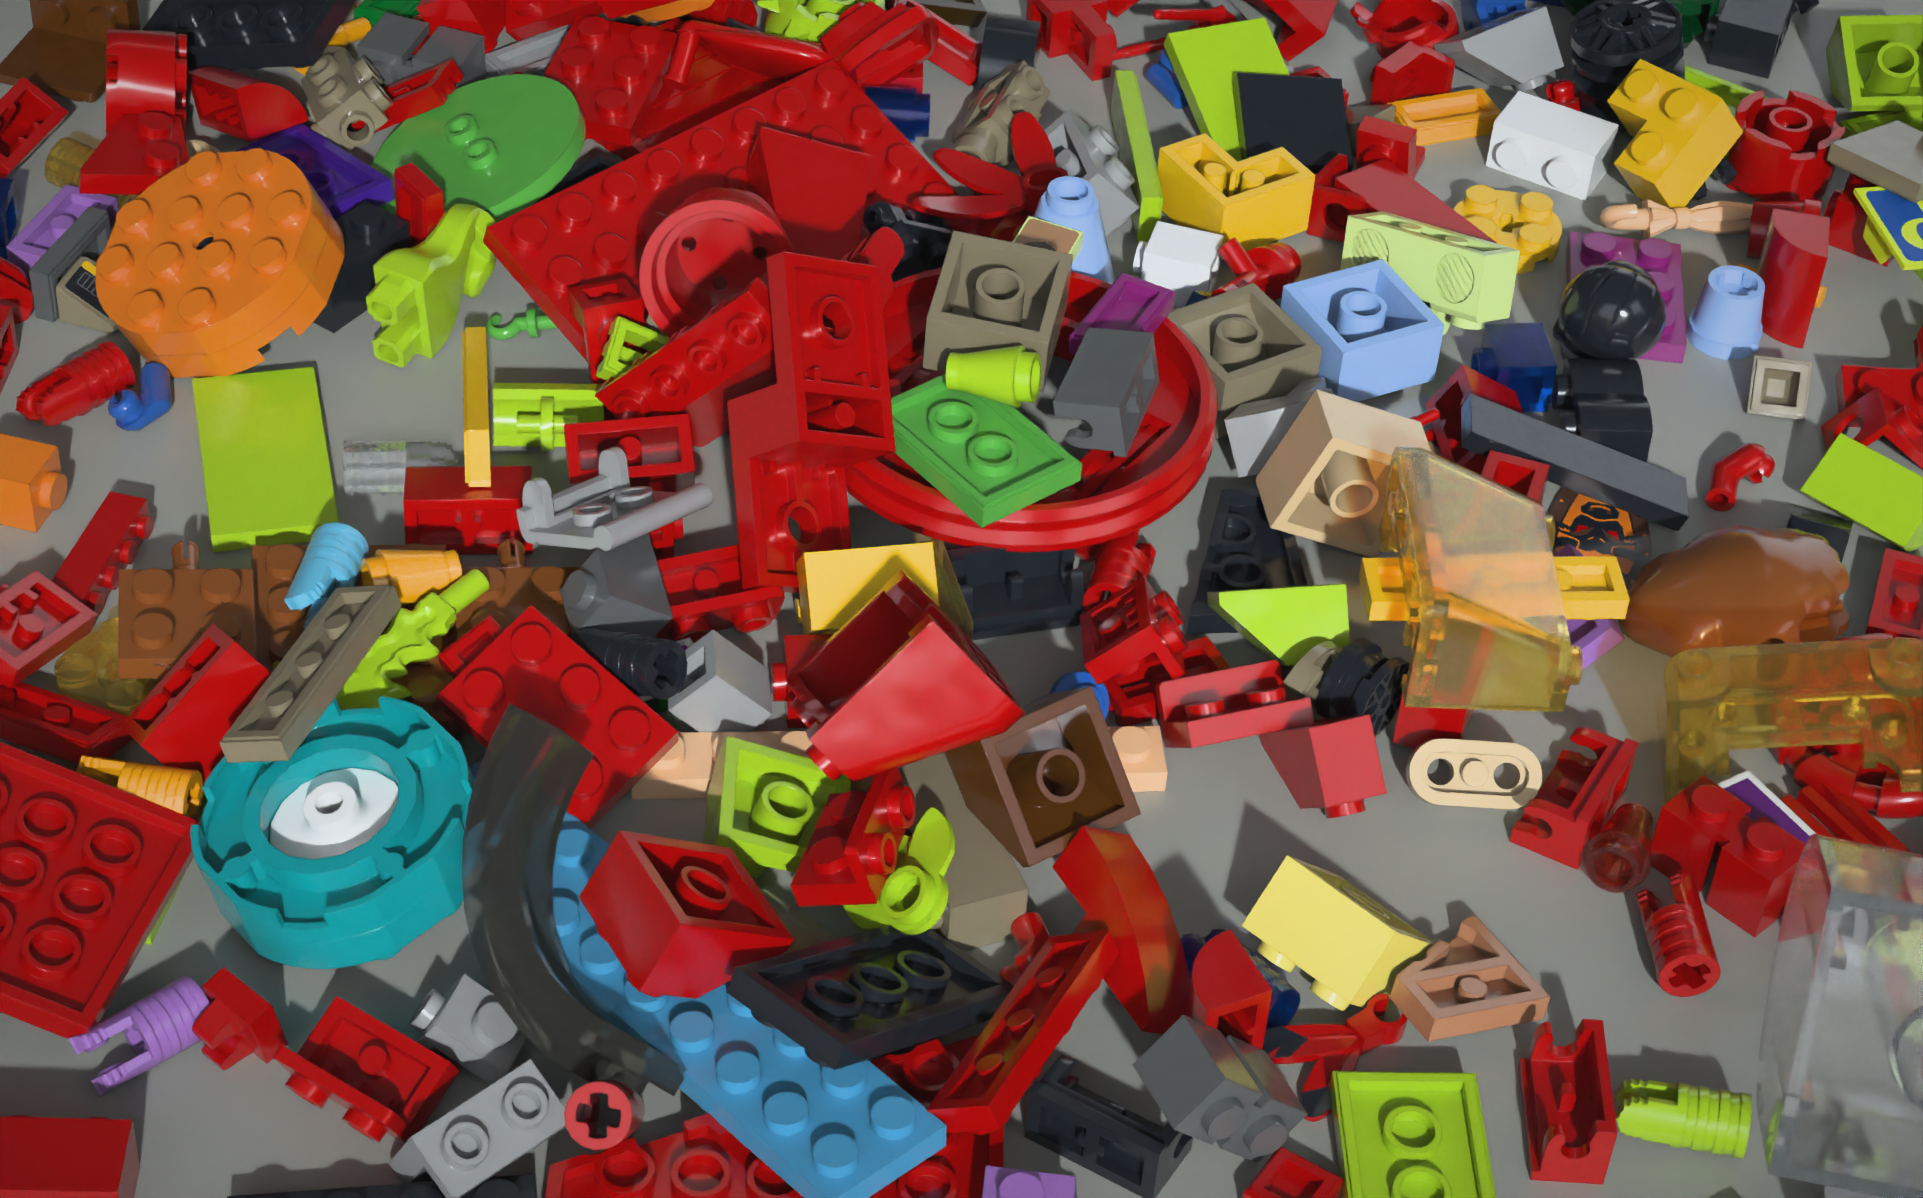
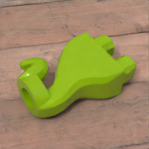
[366,204,496,368]

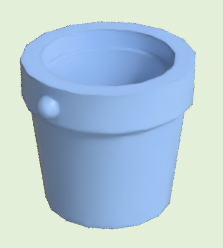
[1686,265,1765,360]

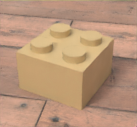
[1255,389,1438,558]

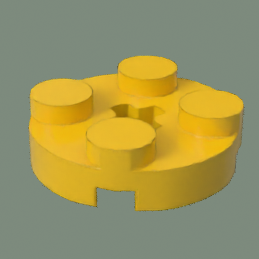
[1453,185,1562,274]

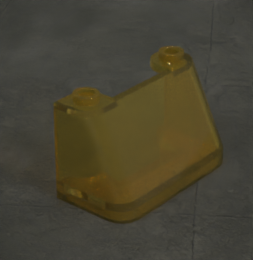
[1378,447,1582,712]
[1657,637,1923,804]

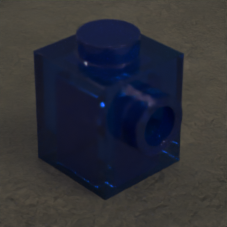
[1471,323,1558,413]

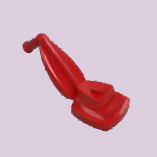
[662,1,939,95]

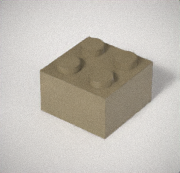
[923,231,1073,392]

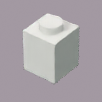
[1133,221,1224,308]

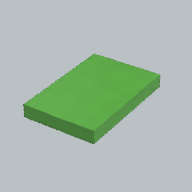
[891,373,1082,528]

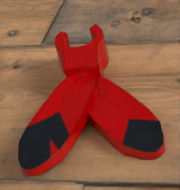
[1262,993,1408,1122]

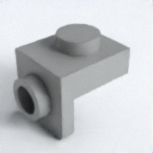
[409,973,535,1085]

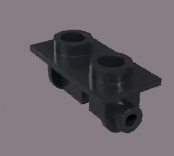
[863,201,954,271]

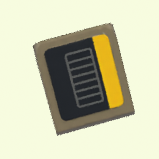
[56,256,118,334]

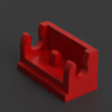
[403,466,533,555]
[1509,727,1639,870]
[1518,1019,1618,1185]

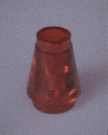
[1583,803,1654,893]

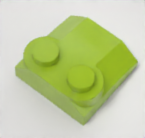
[703,736,852,878]

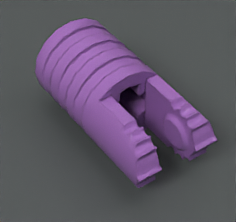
[68,976,210,1097]

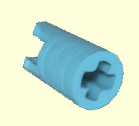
[284,522,369,629]

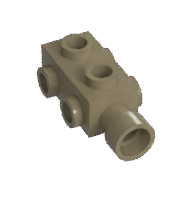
[300,46,393,152]
[951,60,1050,166]

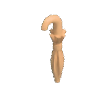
[1599,199,1753,239]

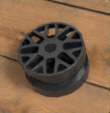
[1316,637,1411,737]

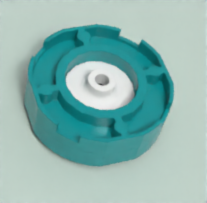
[190,696,489,969]

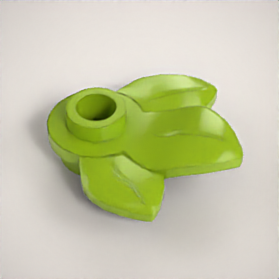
[843,807,955,935]

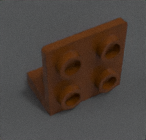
[0,0,141,103]

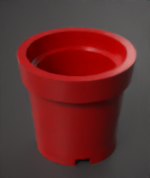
[639,186,794,338]

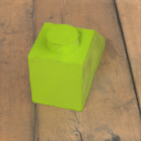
[1207,584,1350,667]

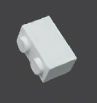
[1486,91,1619,201]

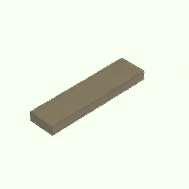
[219,585,402,763]

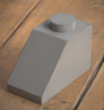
[1433,6,1564,92]

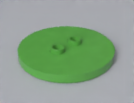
[371,74,586,223]

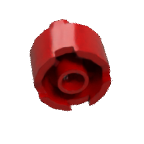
[106,29,187,141]
[1725,90,1845,201]

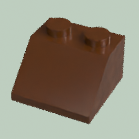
[945,686,1141,868]

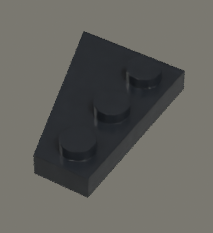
[1187,488,1308,634]

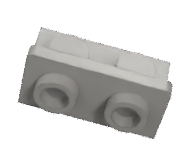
[388,1059,566,1198]

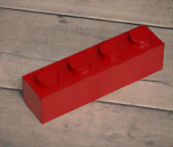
[51,491,153,616]

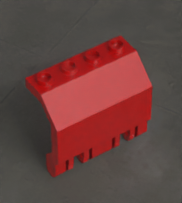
[595,227,905,448]

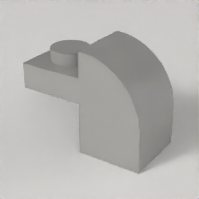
[1224,377,1335,477]

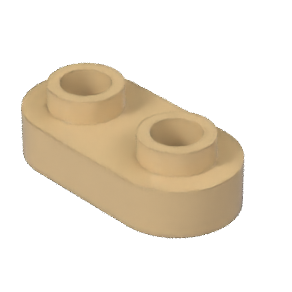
[1406,739,1542,809]

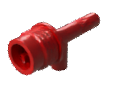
[1210,237,1301,301]

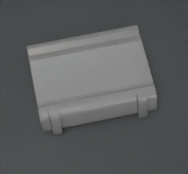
[516,446,713,551]

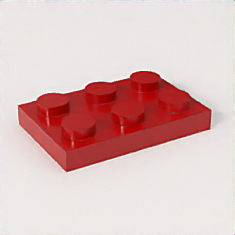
[543,15,679,146]
[436,605,679,829]

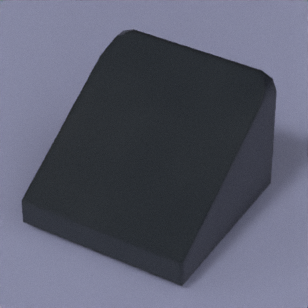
[1787,506,1853,563]

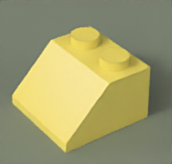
[1242,855,1435,1011]

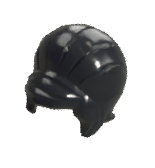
[1553,260,1666,361]

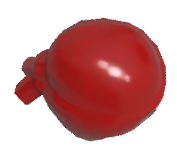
[1350,0,1459,58]

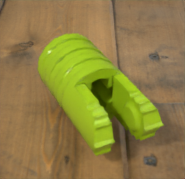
[1615,1078,1752,1159]

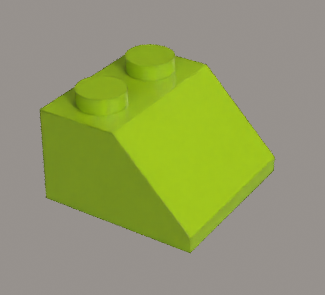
[1826,14,1923,112]

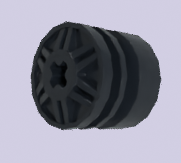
[1570,0,1686,132]

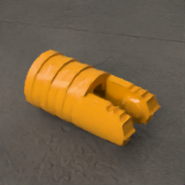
[76,755,203,820]

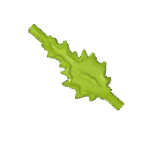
[273,569,489,710]

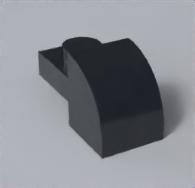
[977,16,1042,89]

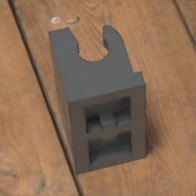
[1053,327,1160,457]

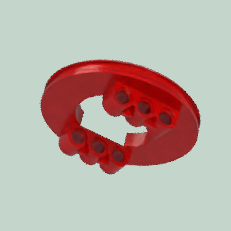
[845,268,1218,562]

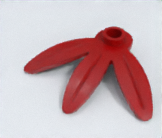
[911,111,1068,220]

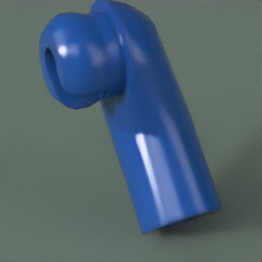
[108,363,172,431]

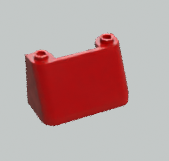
[787,569,1025,782]

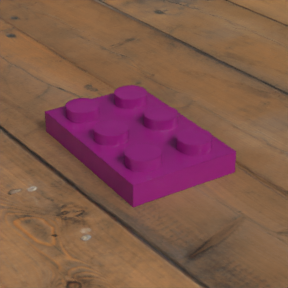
[1566,231,1687,364]

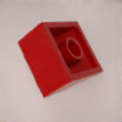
[579,830,794,999]

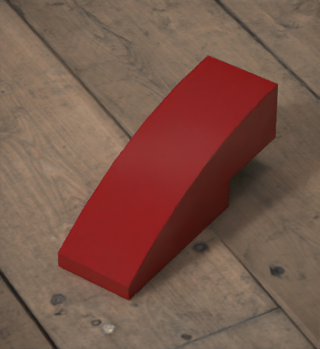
[1052,825,1191,1034]

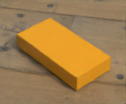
[1387,88,1501,146]

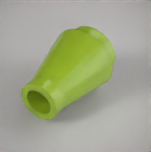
[945,345,1041,408]

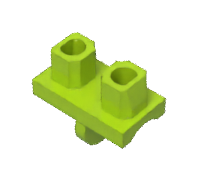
[493,383,604,451]

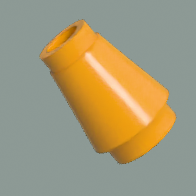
[361,549,462,608]

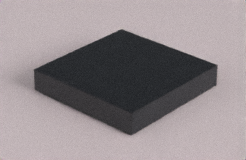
[1233,72,1353,175]

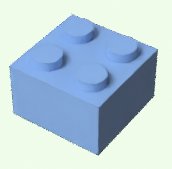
[1280,259,1444,402]

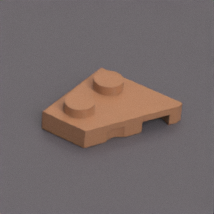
[1390,916,1551,1042]

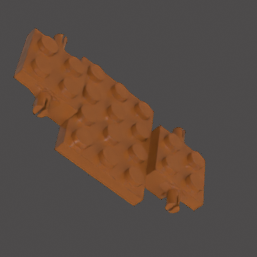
[118,540,580,740]

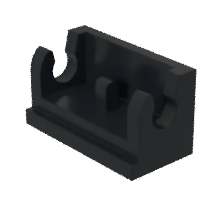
[947,546,1084,640]
[1024,1054,1193,1198]

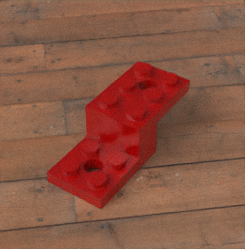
[727,251,896,593]

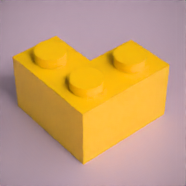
[1607,59,1743,209]
[1157,133,1316,260]

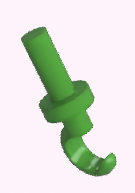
[486,308,558,340]

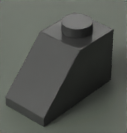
[560,533,673,637]

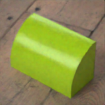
[1800,433,1923,552]

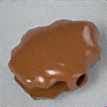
[1618,525,1850,672]

